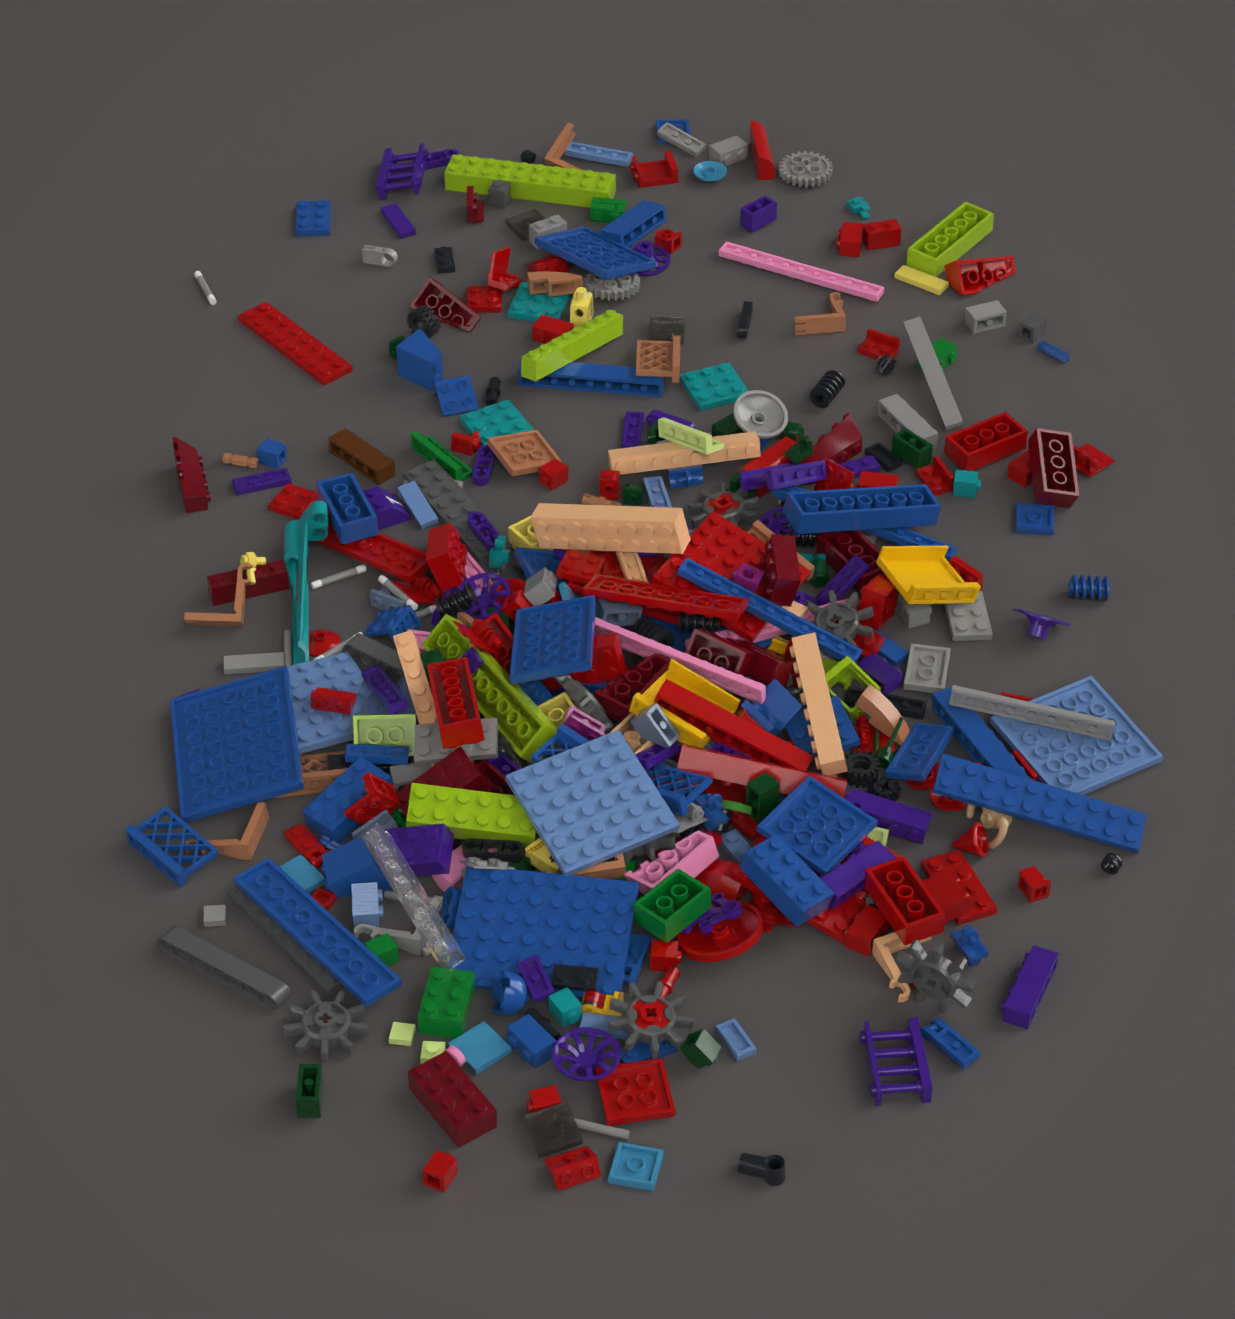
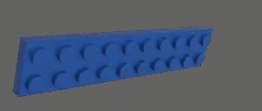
[932,753,1147,854]
[234,857,402,1007]

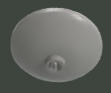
[733,390,788,439]

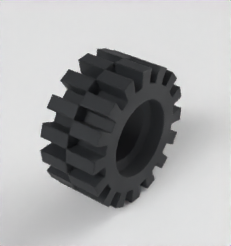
[407,305,441,339]
[842,750,880,788]

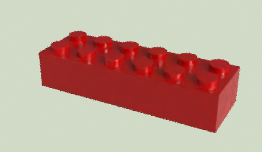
[427,657,485,749]

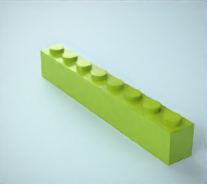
[521,310,623,381]

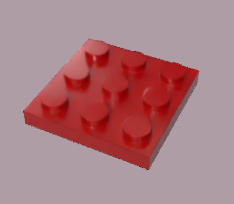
[595,1058,676,1126]

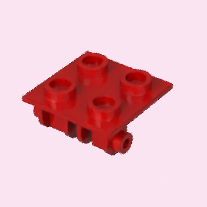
[1073,443,1115,477]
[813,458,855,491]
[393,573,443,605]
[453,619,503,656]
[852,714,895,753]
[751,891,801,933]

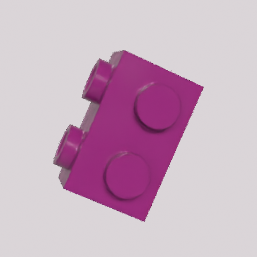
[561,705,606,741]

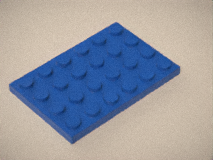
[534,226,657,280]
[510,595,596,684]

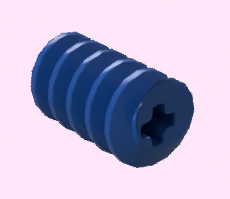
[1068,574,1110,601]

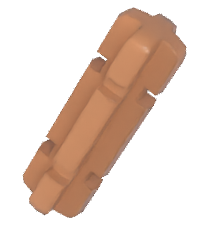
[222,453,259,469]

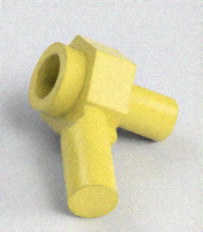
[240,552,266,585]

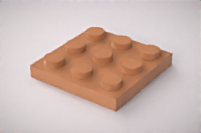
[487,430,562,476]

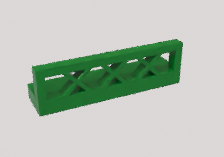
[411,431,473,481]

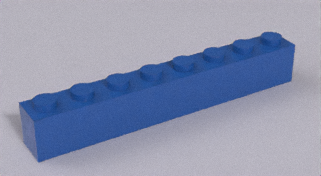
[518,361,665,397]
[932,687,1033,780]

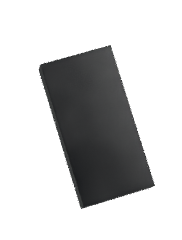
[864,442,903,473]

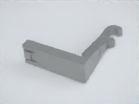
[354,895,443,955]

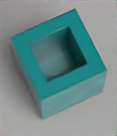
[953,470,981,498]
[548,987,582,1028]

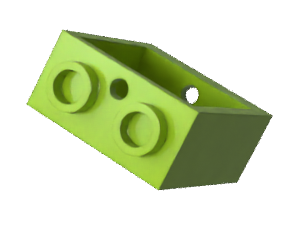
[825,655,881,721]

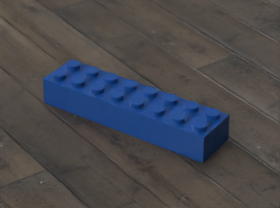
[783,484,941,534]

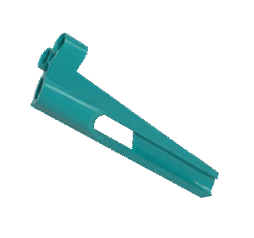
[284,501,328,666]

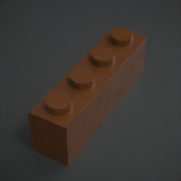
[328,428,395,486]

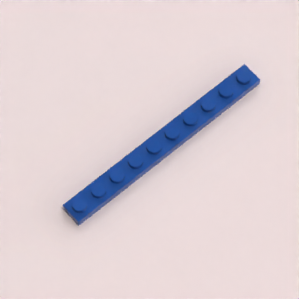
[772,486,957,563]
[677,558,863,663]

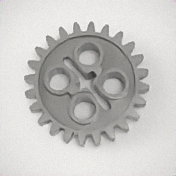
[779,151,833,188]
[584,273,640,301]

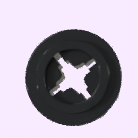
[867,777,901,801]

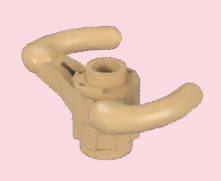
[966,803,1012,849]

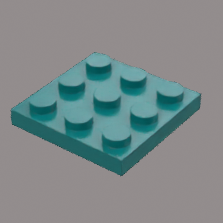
[507,282,572,322]
[679,362,749,411]
[460,399,534,446]

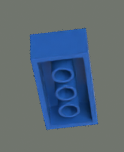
[316,473,379,544]
[303,756,393,843]
[739,834,834,927]

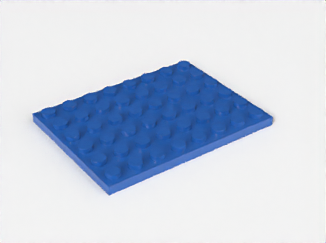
[170,666,304,823]
[446,865,639,1000]

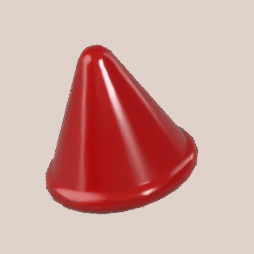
[952,822,989,858]

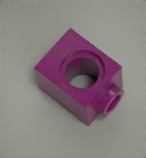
[731,562,765,593]

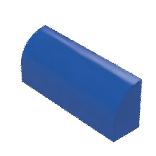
[600,200,667,247]

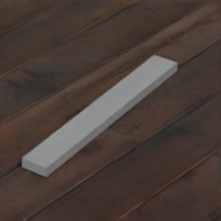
[903,317,964,431]
[949,685,1115,741]

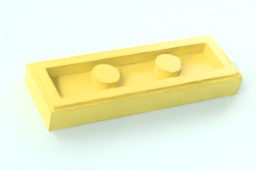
[894,265,949,295]

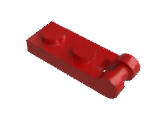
[284,823,329,869]

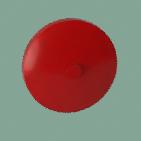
[677,901,764,962]

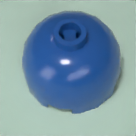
[491,970,530,1016]

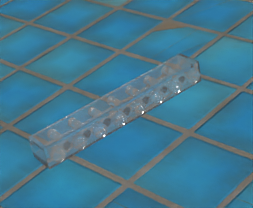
[360,823,466,969]

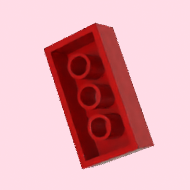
[944,412,1028,471]
[542,633,627,690]
[864,856,945,946]

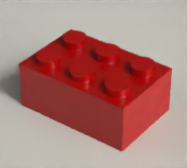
[426,522,468,591]

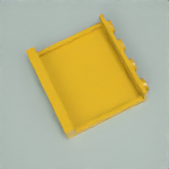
[876,545,981,604]
[629,659,740,748]

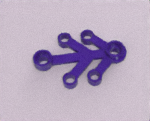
[681,893,743,934]

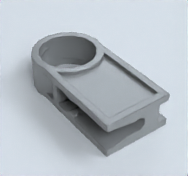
[362,245,398,267]

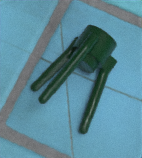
[873,717,903,768]

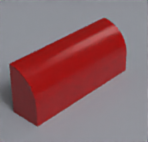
[749,121,775,180]
[737,437,797,498]

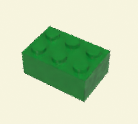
[633,869,712,943]
[417,966,476,1039]

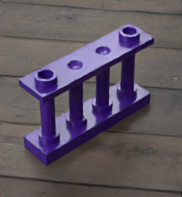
[375,143,429,200]
[739,460,827,491]
[860,1017,933,1106]

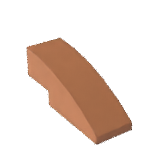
[527,271,583,297]
[855,684,910,745]

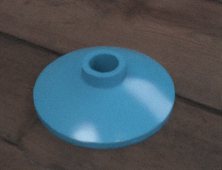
[693,161,727,181]

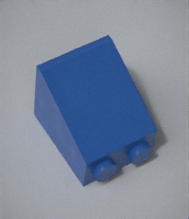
[396,329,443,391]
[321,833,393,898]

